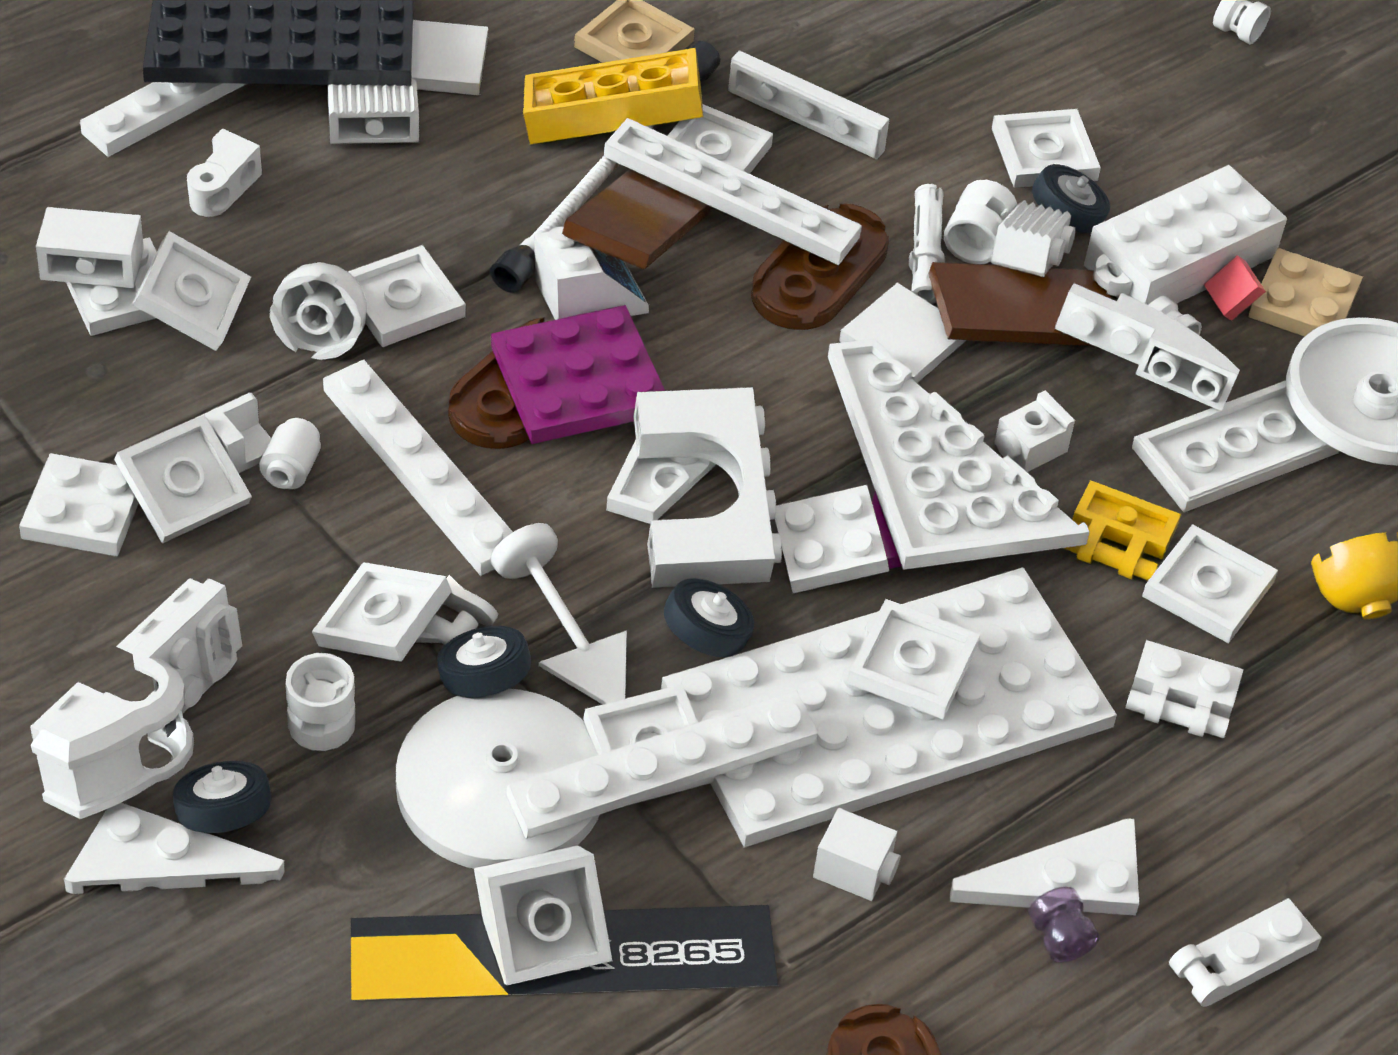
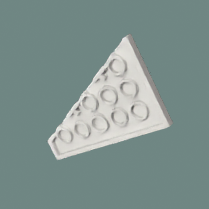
[828,339,1089,570]

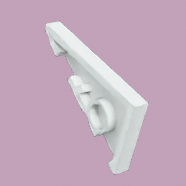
[64,803,285,894]
[950,819,1139,916]

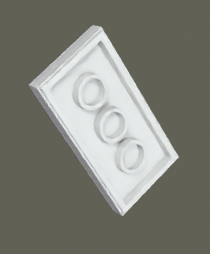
[1132,381,1339,512]

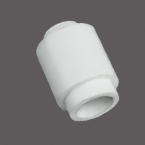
[259,418,321,489]

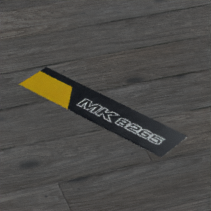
[351,905,778,1000]

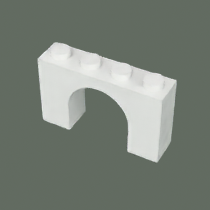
[634,387,782,588]

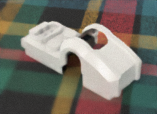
[30,578,242,819]

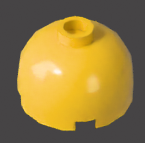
[1311,532,1398,619]

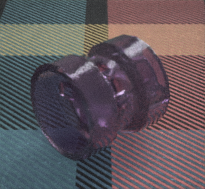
[1028,886,1099,963]

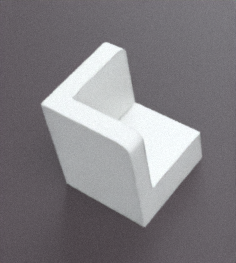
[202,393,271,473]

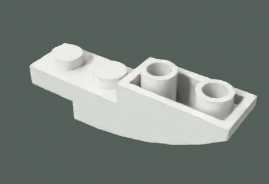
[1055,283,1240,411]

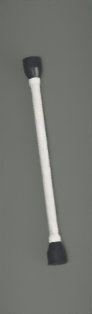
[490,41,721,293]

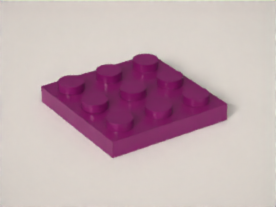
[491,305,665,444]

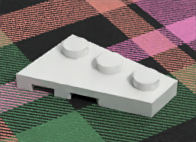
[606,440,716,524]

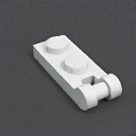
[1169,898,1322,1007]

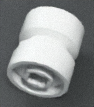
[944,180,1018,264]
[286,653,355,751]

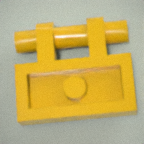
[1063,480,1181,581]

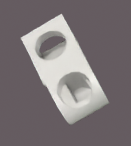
[187,129,262,217]

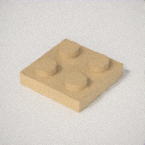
[574,0,695,63]
[1248,248,1363,337]

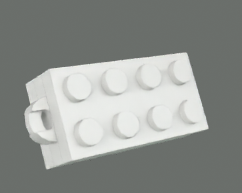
[1084,165,1287,305]

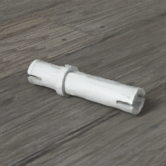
[909,184,945,304]

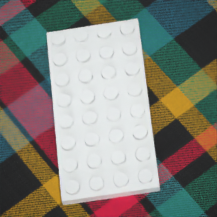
[661,567,1117,848]

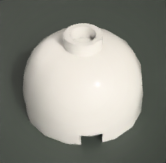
[270,262,367,360]

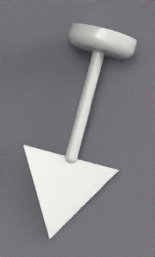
[491,523,627,705]

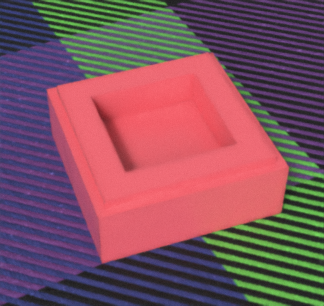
[1204,255,1266,321]

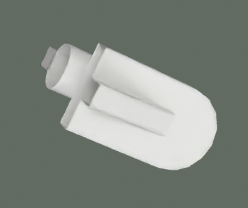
[416,575,498,645]

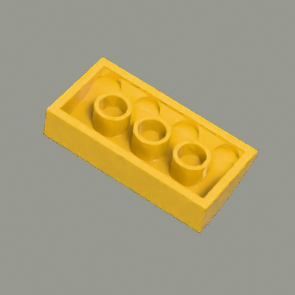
[523,48,703,144]

